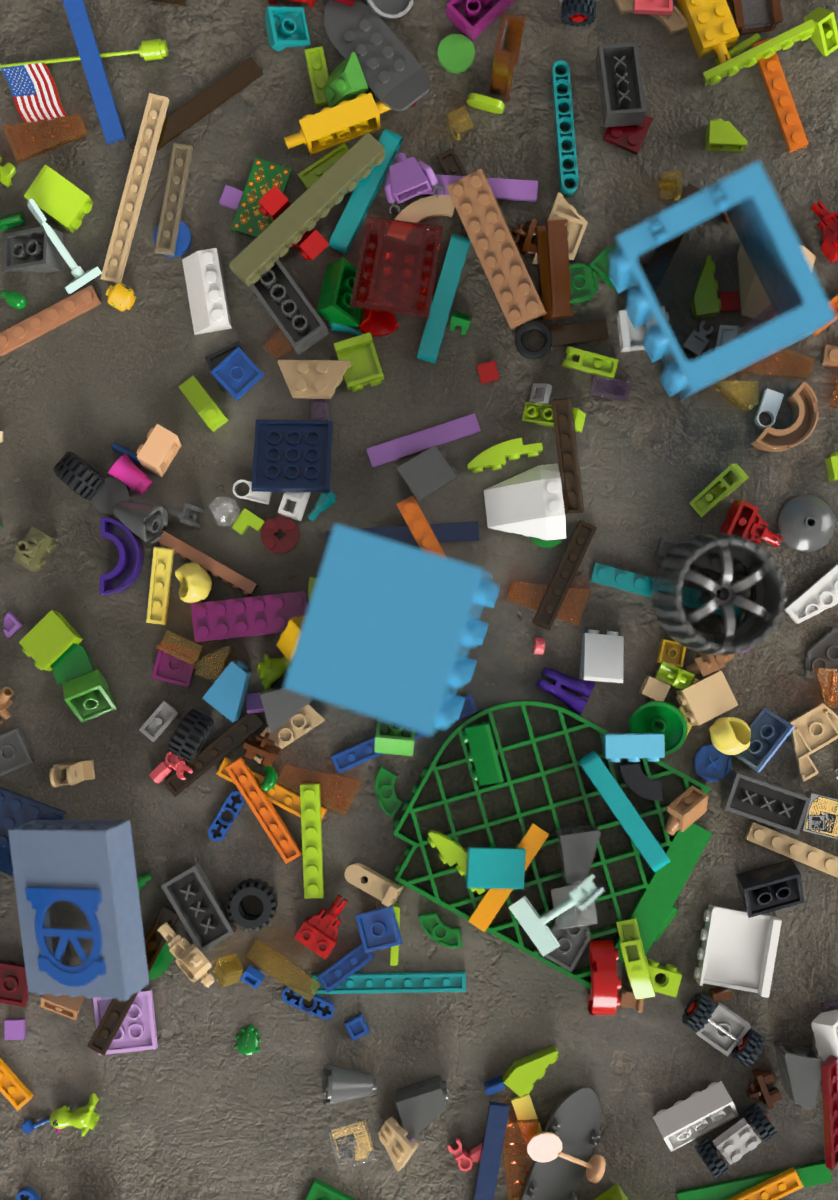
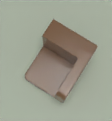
[620,985,644,1013]

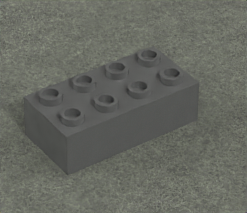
[596,43,646,127]
[719,770,811,835]
[161,862,237,952]

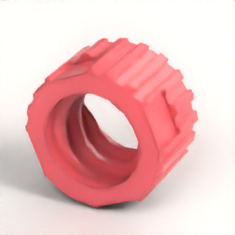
[533,637,545,655]

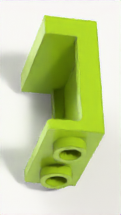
[334,332,385,392]
[19,610,84,671]

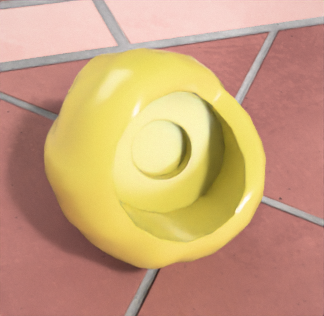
[175,562,212,603]
[709,717,751,755]

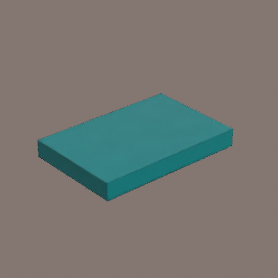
[465,847,526,889]

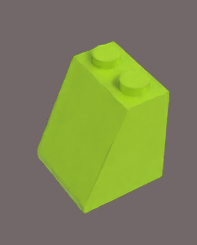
[24,164,93,233]

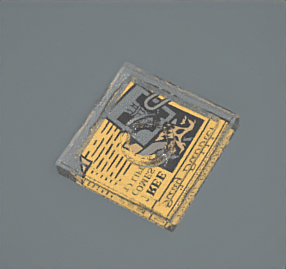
[328,1120,376,1170]

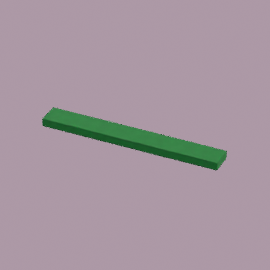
[676,1160,832,1200]

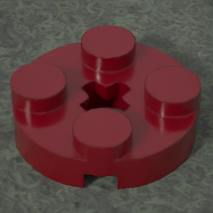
[261,515,300,554]

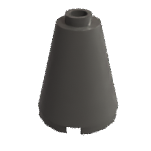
[113,501,169,543]
[322,1064,376,1105]

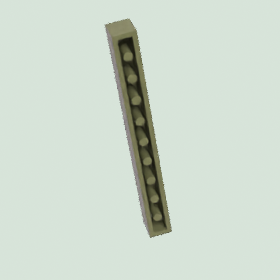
[229,132,385,287]

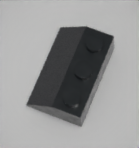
[736,859,804,918]

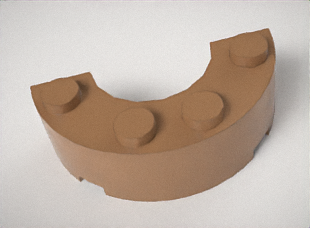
[751,381,819,452]

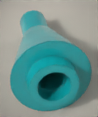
[328,322,363,336]
[307,490,337,521]

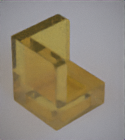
[447,106,474,141]
[659,171,682,201]
[214,954,244,988]

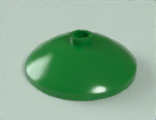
[628,701,688,755]

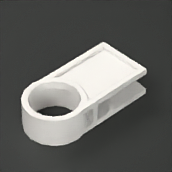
[754,388,784,429]
[233,479,272,505]

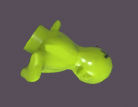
[257,653,292,689]
[50,1093,100,1137]

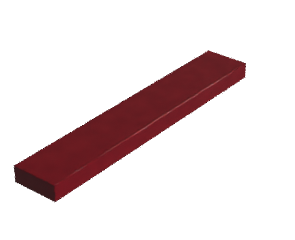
[821,1055,838,1170]

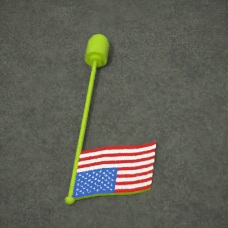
[0,39,168,124]

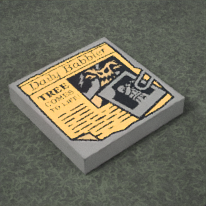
[801,793,838,839]

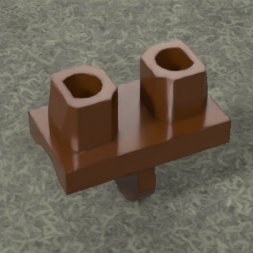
[511,218,540,256]
[243,732,282,767]
[746,1068,782,1110]

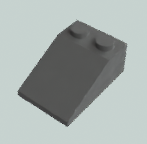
[2,227,64,273]

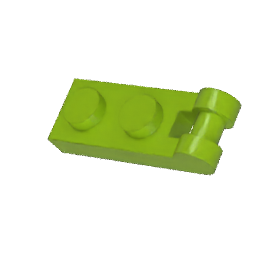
[562,347,619,380]

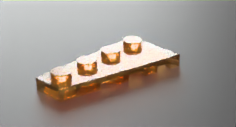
[739,334,815,379]
[277,764,363,816]

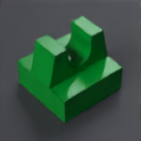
[450,311,473,335]

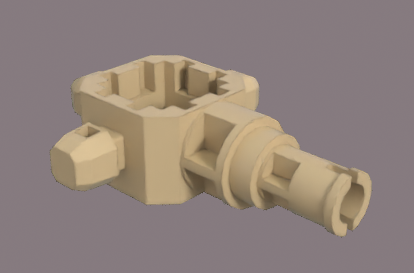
[157,922,215,987]

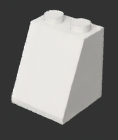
[579,630,624,683]

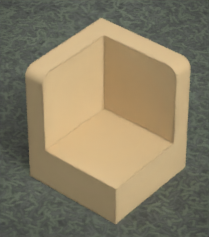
[639,675,670,701]

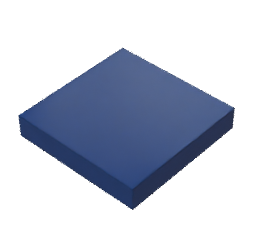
[210,347,265,401]
[355,905,403,953]

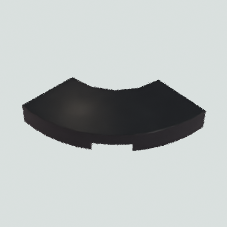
[619,763,663,801]

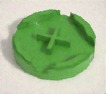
[437,34,475,74]

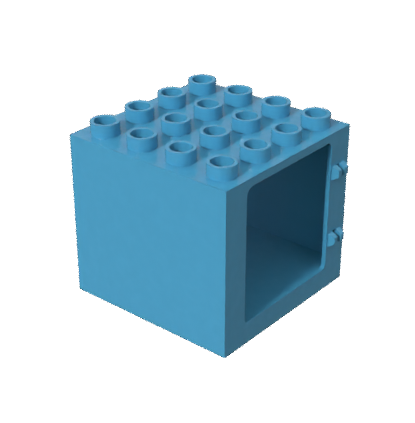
[608,161,836,400]
[284,523,500,736]

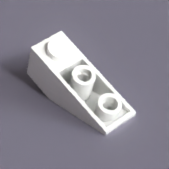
[278,492,311,521]

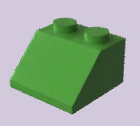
[323,52,369,108]
[62,669,117,723]
[374,719,415,756]

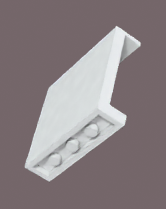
[694,905,782,998]

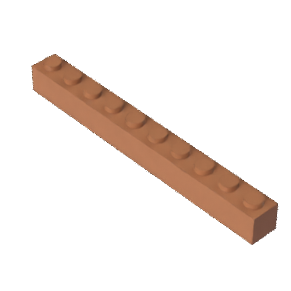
[158,530,258,595]

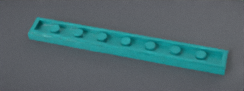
[311,971,466,994]

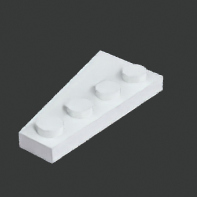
[784,563,838,624]

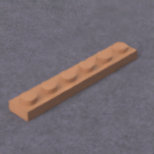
[0,285,102,356]

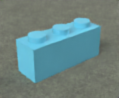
[603,733,665,762]

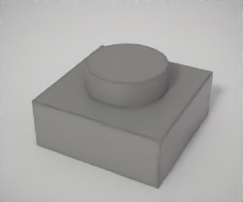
[529,383,552,404]

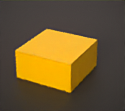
[657,639,686,667]

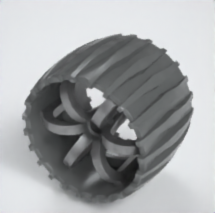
[650,533,787,655]

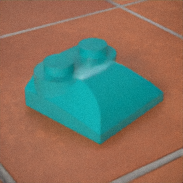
[265,6,310,51]

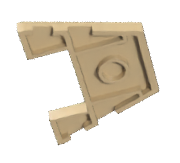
[789,703,838,782]

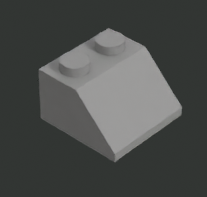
[551,885,598,930]

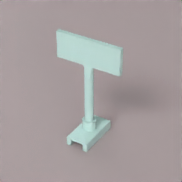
[27,199,102,294]
[508,874,605,956]

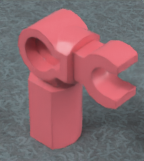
[149,752,193,784]
[447,1137,483,1171]

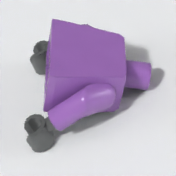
[384,153,445,215]

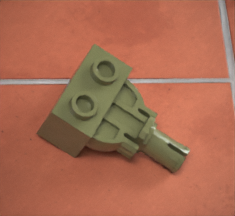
[12,526,57,572]

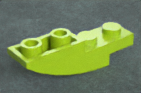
[467,438,543,473]
[427,829,486,895]
[616,918,656,999]

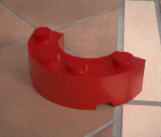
[258,185,329,261]
[587,941,621,1015]

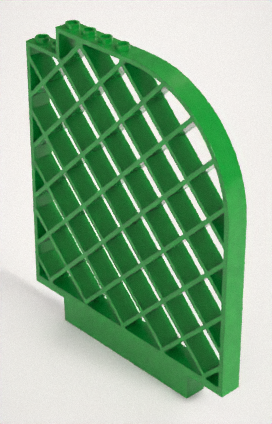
[391,700,712,989]

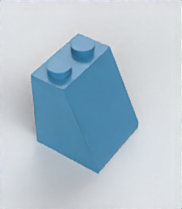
[203,660,252,722]

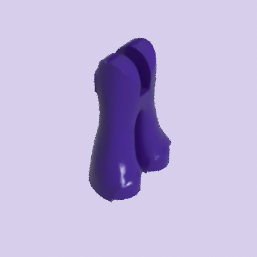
[536,667,596,716]

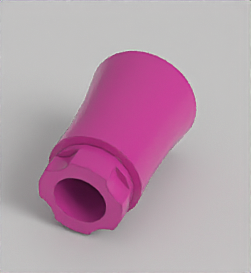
[108,453,153,496]

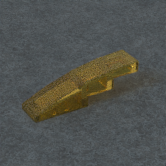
[246,939,321,1002]

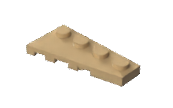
[254,704,326,764]

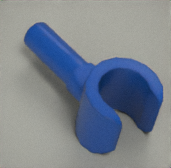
[21,1117,50,1134]

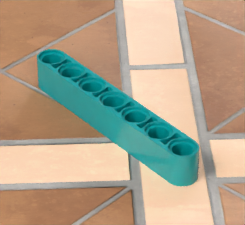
[551,60,579,197]
[328,129,403,254]
[417,233,471,364]
[578,750,671,873]

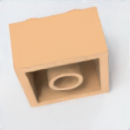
[137,424,182,477]

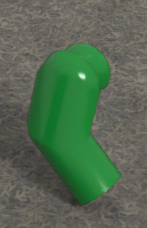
[261,764,278,791]

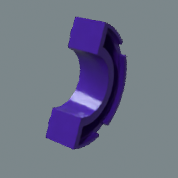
[99,517,144,595]

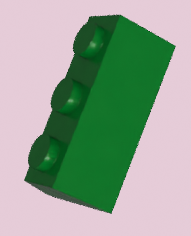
[316,258,369,327]
[462,721,504,785]

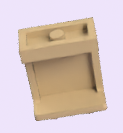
[676,670,738,726]

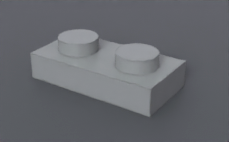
[139,700,180,742]

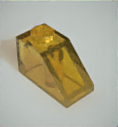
[715,381,759,410]
[194,646,233,682]

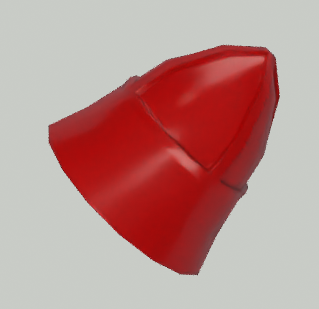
[359,292,399,337]

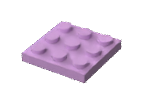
[93,989,158,1055]

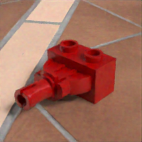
[811,200,838,264]
[719,500,782,547]
[293,894,348,960]

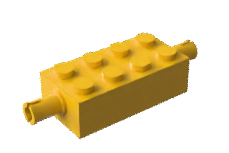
[676,0,740,64]
[284,93,392,156]

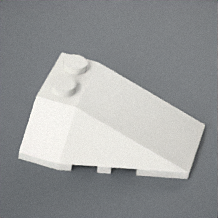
[484,463,566,541]

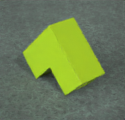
[231,508,265,535]

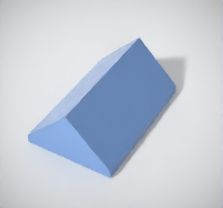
[733,707,795,773]

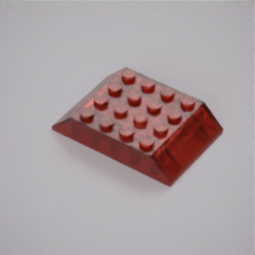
[350,216,443,318]

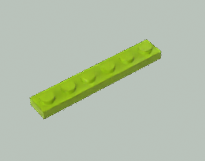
[702,19,815,86]
[300,783,324,899]

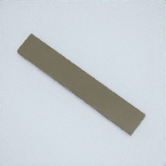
[154,143,193,256]

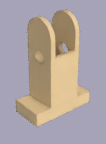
[50,760,95,787]
[345,863,404,907]

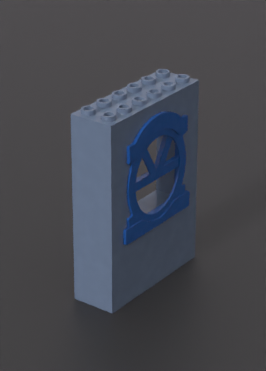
[8,820,149,1001]

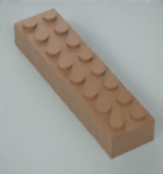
[446,169,548,330]

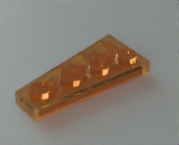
[2,114,89,163]
[506,582,591,626]
[503,1119,539,1200]

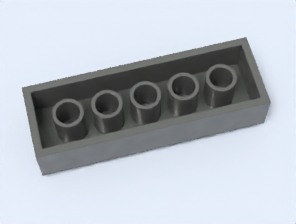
[230,246,330,355]

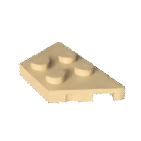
[532,192,588,265]
[278,360,351,399]
[378,1117,419,1172]

